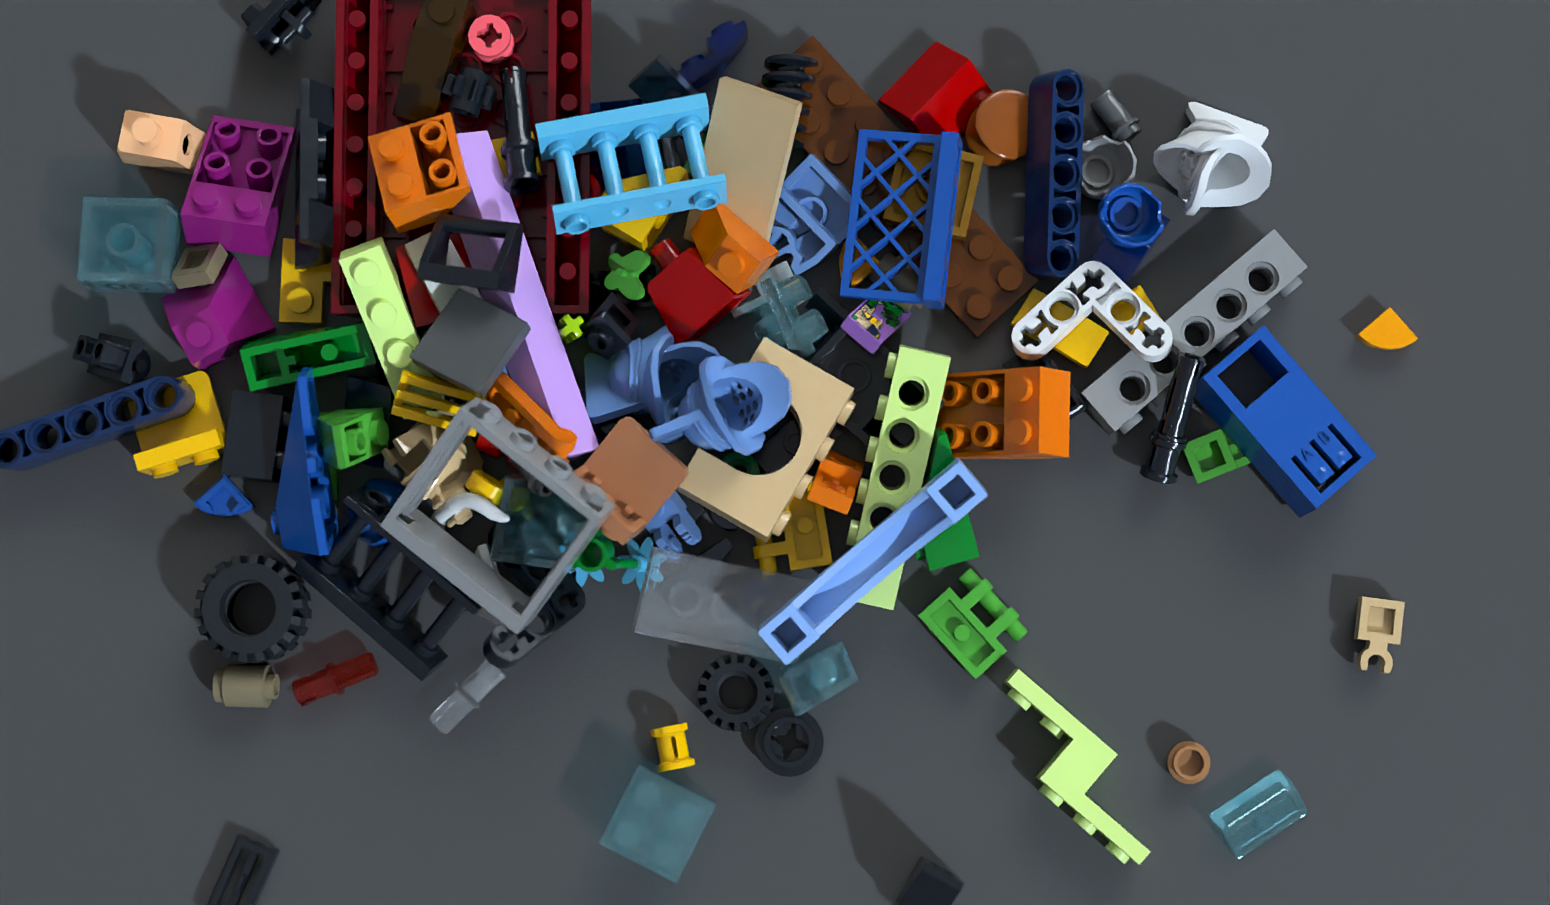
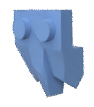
[769,154,867,276]

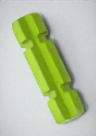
[555,314,584,344]

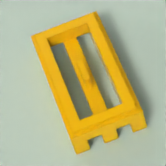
[391,370,487,437]

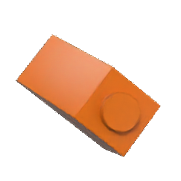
[690,204,779,294]

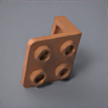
[573,416,689,546]

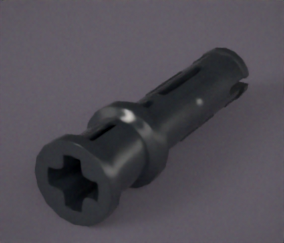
[499,66,542,195]
[1139,352,1205,484]

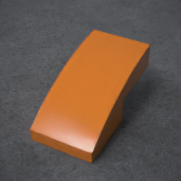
[807,450,865,515]

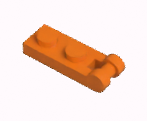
[486,372,577,463]

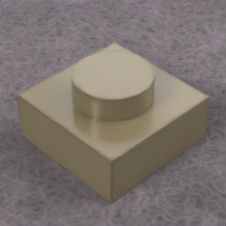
[170,242,228,289]

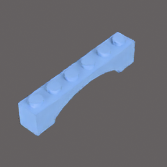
[758,457,988,666]

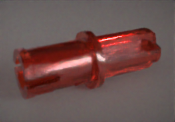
[292,653,379,707]

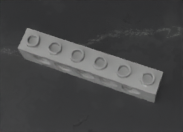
[1079,229,1308,436]

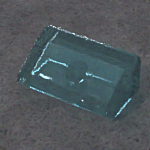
[1209,769,1309,860]

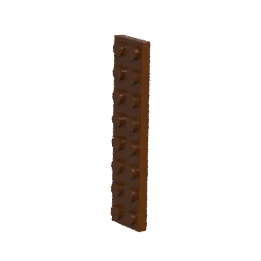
[756,36,1039,339]

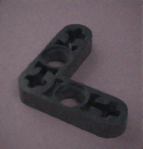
[483,515,586,669]

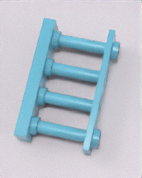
[535,93,727,234]

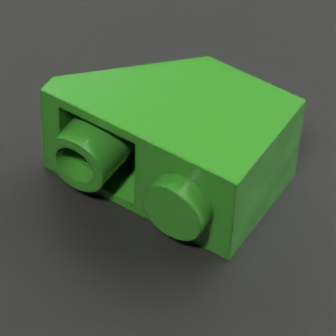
[316,407,389,469]

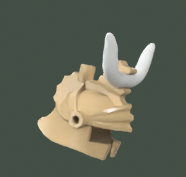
[381,409,510,530]

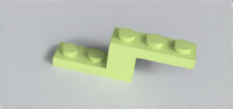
[1004,669,1151,865]

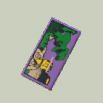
[840,300,912,354]

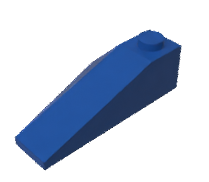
[271,366,339,556]

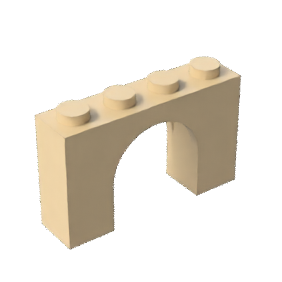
[677,337,856,543]

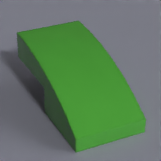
[1184,429,1251,484]

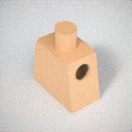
[117,110,206,175]

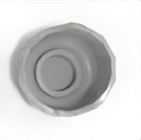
[1081,135,1137,200]

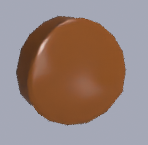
[965,89,1029,166]

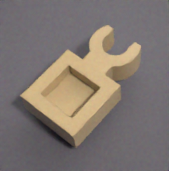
[1354,596,1405,674]

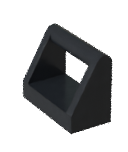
[417,213,523,293]

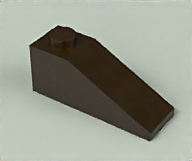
[393,0,477,123]

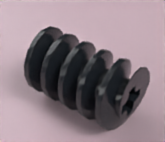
[761,54,818,148]

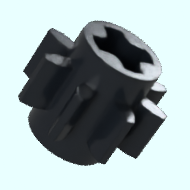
[441,67,497,118]

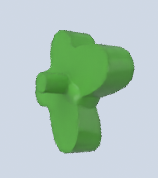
[604,250,651,301]

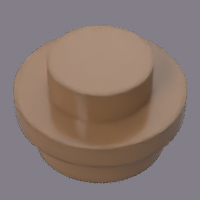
[1167,741,1211,784]

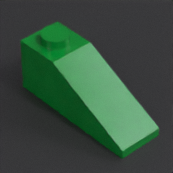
[239,321,377,392]
[914,428,980,571]

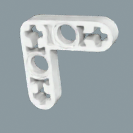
[1011,261,1173,362]

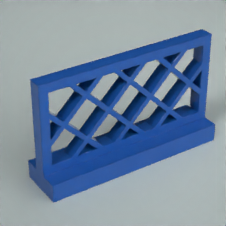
[840,129,963,309]

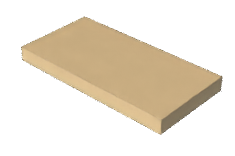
[683,76,803,242]

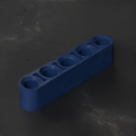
[1023,69,1084,280]
[0,376,196,471]

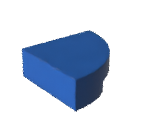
[193,475,255,517]

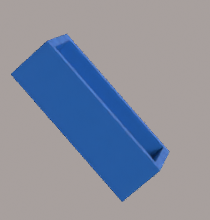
[1195,325,1377,518]

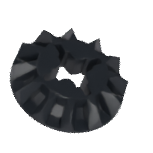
[755,708,824,777]

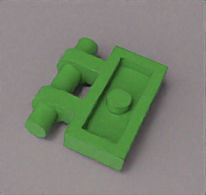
[917,568,1028,680]

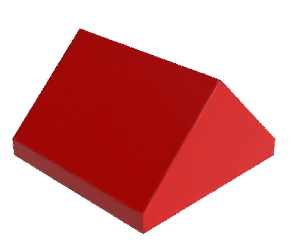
[878,41,993,136]

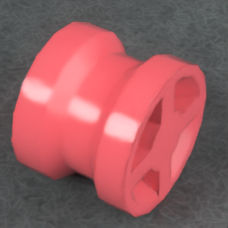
[468,14,514,64]

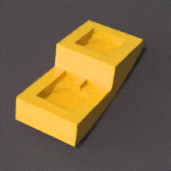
[1010,288,1109,369]

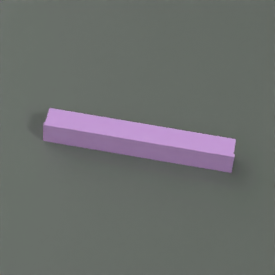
[452,130,599,462]

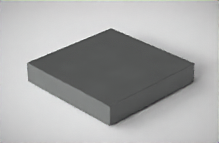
[409,288,531,399]

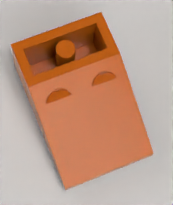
[936,366,1070,459]

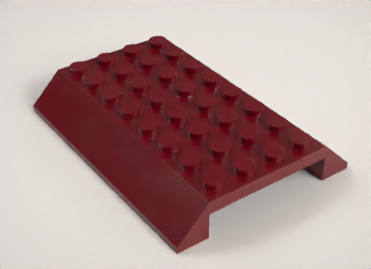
[331,0,592,321]

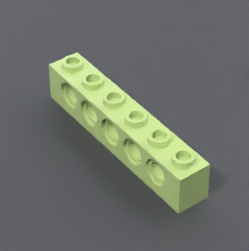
[846,345,951,610]

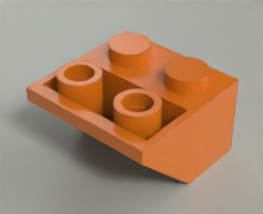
[368,112,471,233]

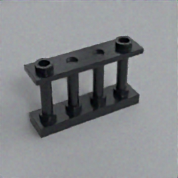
[293,484,483,681]

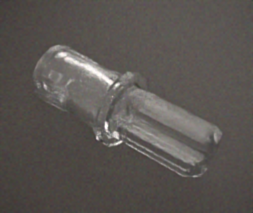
[429,659,507,734]

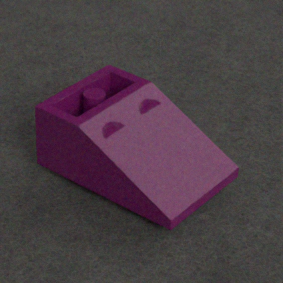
[180,115,296,257]

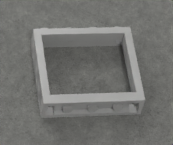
[380,397,616,635]

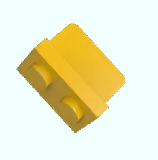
[127,371,227,479]

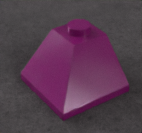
[161,256,277,371]

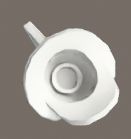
[1153,102,1272,216]

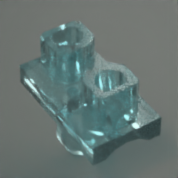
[753,274,829,357]

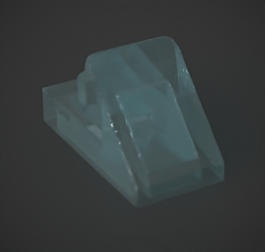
[778,642,859,716]

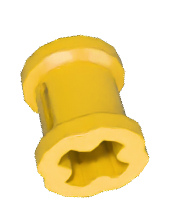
[650,722,696,772]

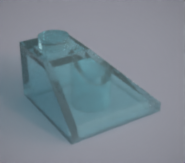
[490,473,585,571]

